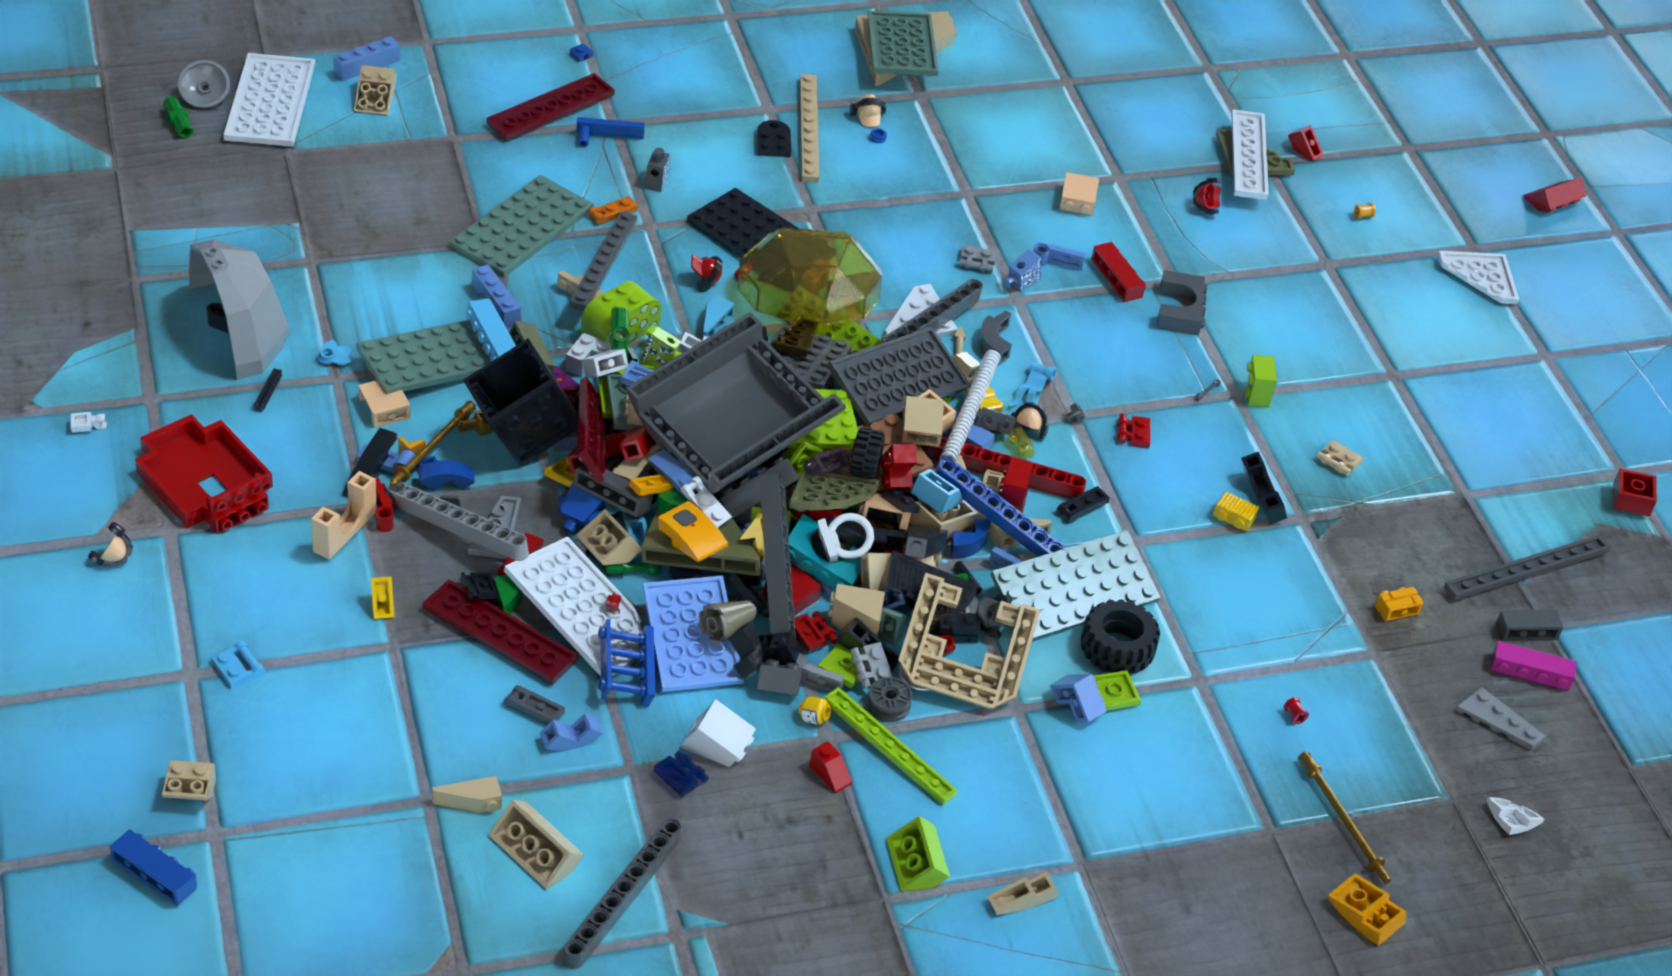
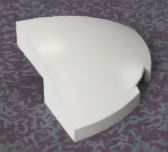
[1487,797,1544,835]

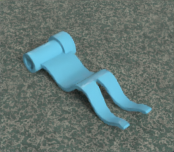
[1008,362,1057,410]

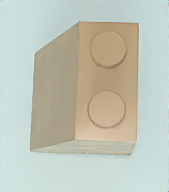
[828,584,885,637]

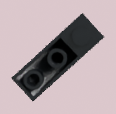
[758,632,801,665]

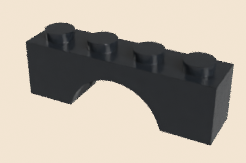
[1241,451,1287,525]

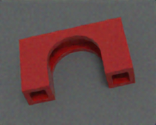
[567,426,656,474]

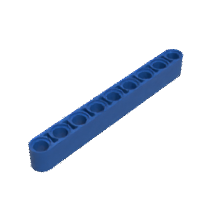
[935,457,1066,557]

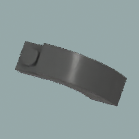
[979,310,1012,366]

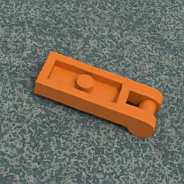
[588,196,638,225]

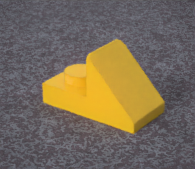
[740,512,765,557]
[371,576,394,619]

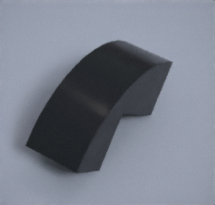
[728,622,763,679]

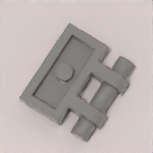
[959,244,997,272]
[850,642,893,689]

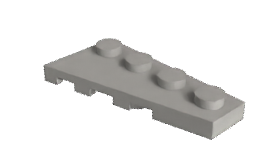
[468,495,521,559]
[1456,687,1546,751]

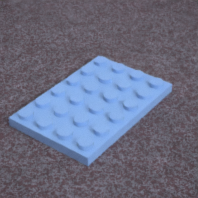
[643,576,744,692]

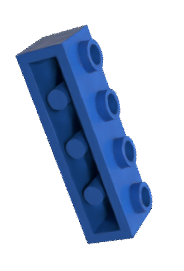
[110,829,197,905]

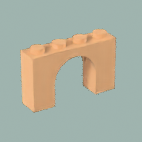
[311,471,377,560]

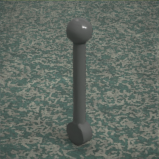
[1196,379,1221,400]

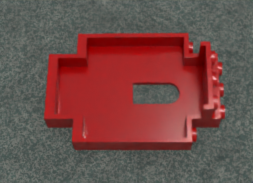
[135,414,273,534]

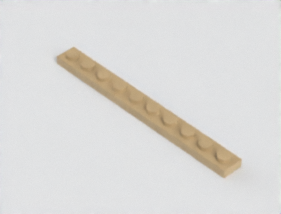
[800,74,819,183]

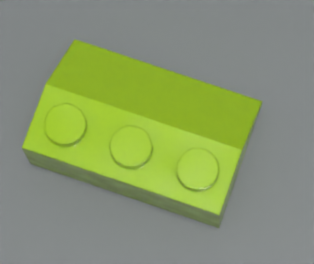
[886,816,950,891]

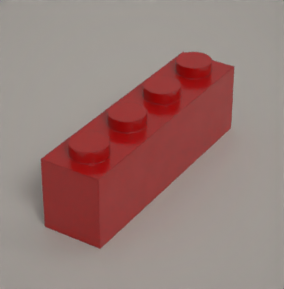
[1091,242,1146,302]

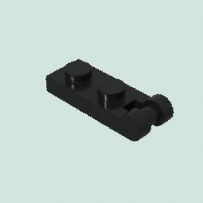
[1057,486,1110,523]

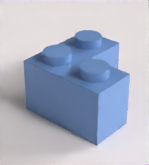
[1050,674,1107,722]

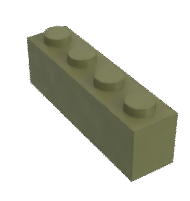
[509,321,555,373]

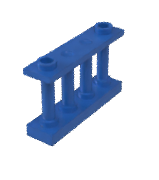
[598,619,656,706]

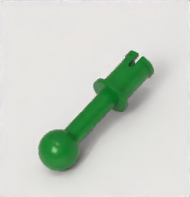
[603,563,661,576]

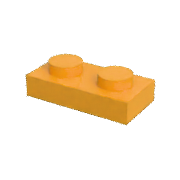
[629,474,673,496]

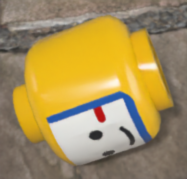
[799,696,831,725]

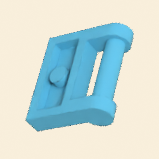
[211,641,265,689]

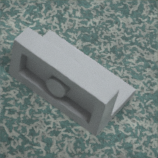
[801,663,844,692]

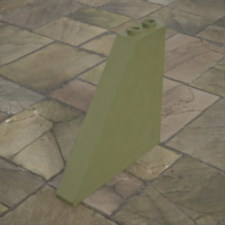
[642,493,760,576]

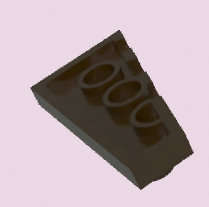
[771,318,819,357]

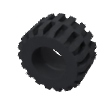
[850,427,885,479]

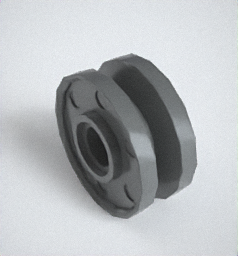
[868,677,912,722]

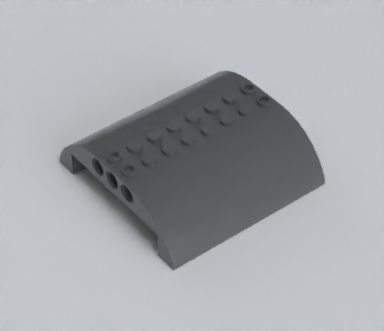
[626,312,846,493]

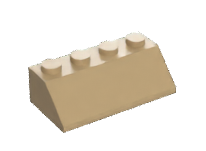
[489,800,584,889]

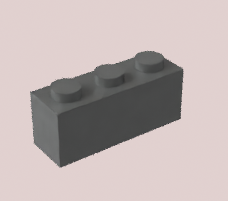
[1496,609,1563,641]

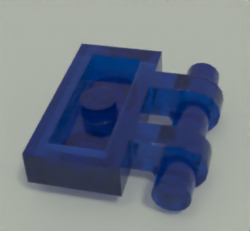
[654,751,709,797]

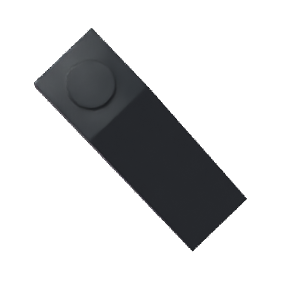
[835,618,899,672]

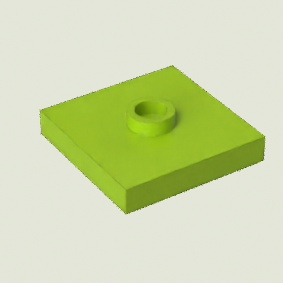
[817,644,868,689]
[1093,670,1141,711]

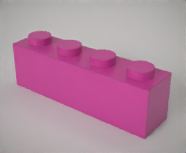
[1491,641,1576,691]

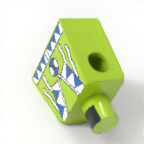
[640,326,682,368]

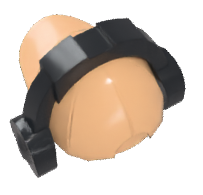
[850,94,886,127]
[1011,402,1049,440]
[88,522,133,566]

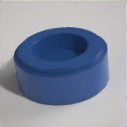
[870,128,887,143]

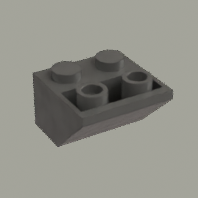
[757,659,803,695]

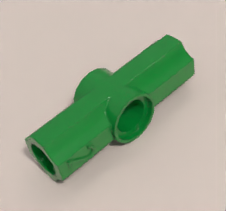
[163,96,193,139]
[609,307,630,361]

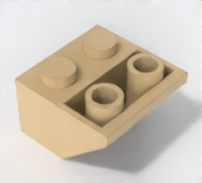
[162,760,216,801]

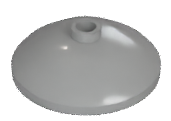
[178,60,230,109]

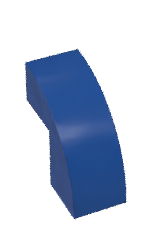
[418,460,475,491]
[950,519,990,559]

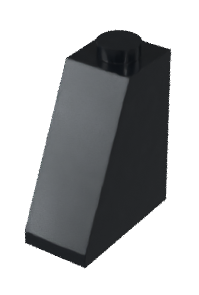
[905,525,948,558]

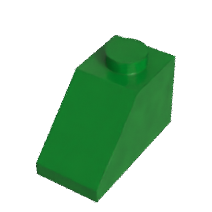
[494,575,522,615]

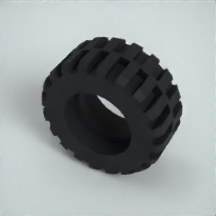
[1081,599,1160,674]

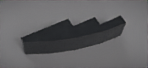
[343,427,398,497]

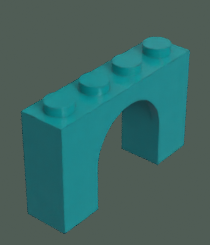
[788,514,865,591]

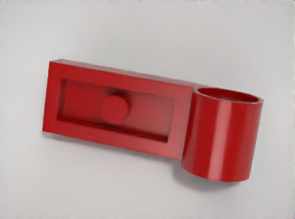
[373,476,394,532]

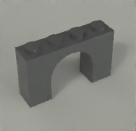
[1157,270,1207,335]

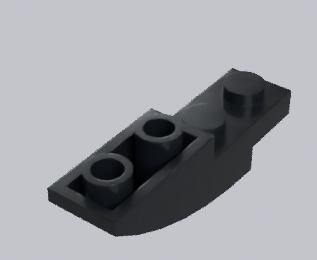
[827,517,906,553]

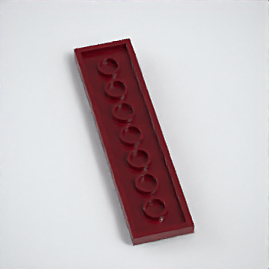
[486,73,615,141]
[577,376,606,483]
[423,579,578,685]

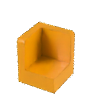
[398,437,426,458]

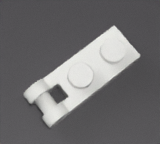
[680,476,732,529]

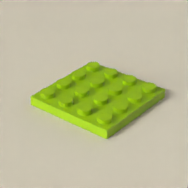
[787,389,858,450]

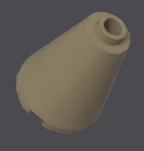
[699,600,756,644]

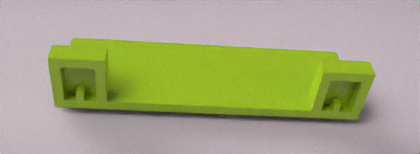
[777,285,882,353]

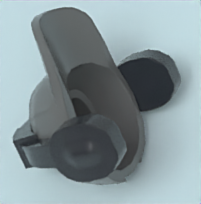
[976,594,1012,639]

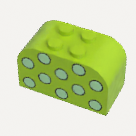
[581,281,661,344]

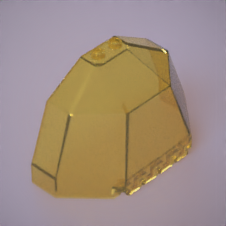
[738,227,882,325]

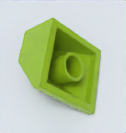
[780,441,823,477]

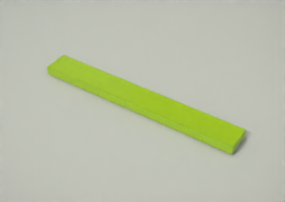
[824,687,958,806]

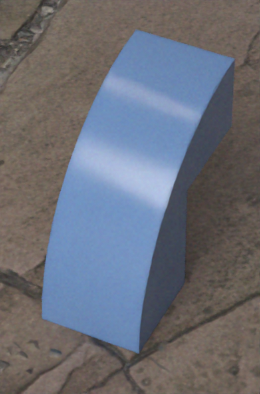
[540,713,603,751]

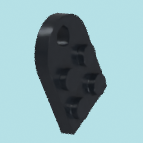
[757,120,791,157]

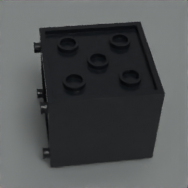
[463,338,579,466]

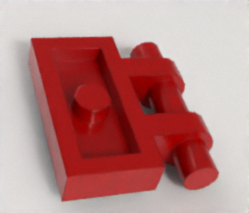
[1117,413,1151,448]
[794,611,837,652]

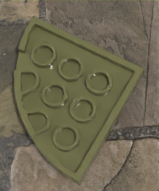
[789,468,880,512]

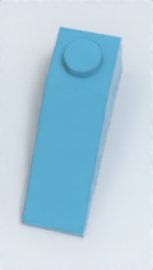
[703,295,735,337]

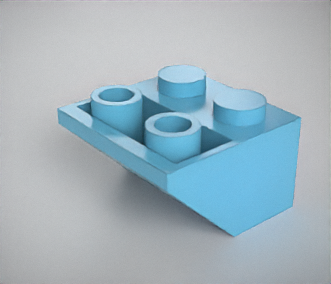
[911,469,963,514]

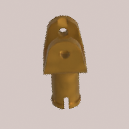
[457,411,493,436]

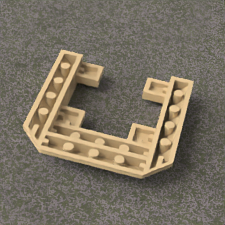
[898,573,1041,710]

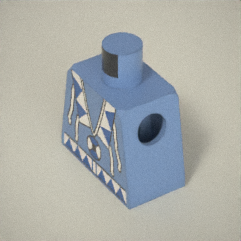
[1004,249,1042,291]

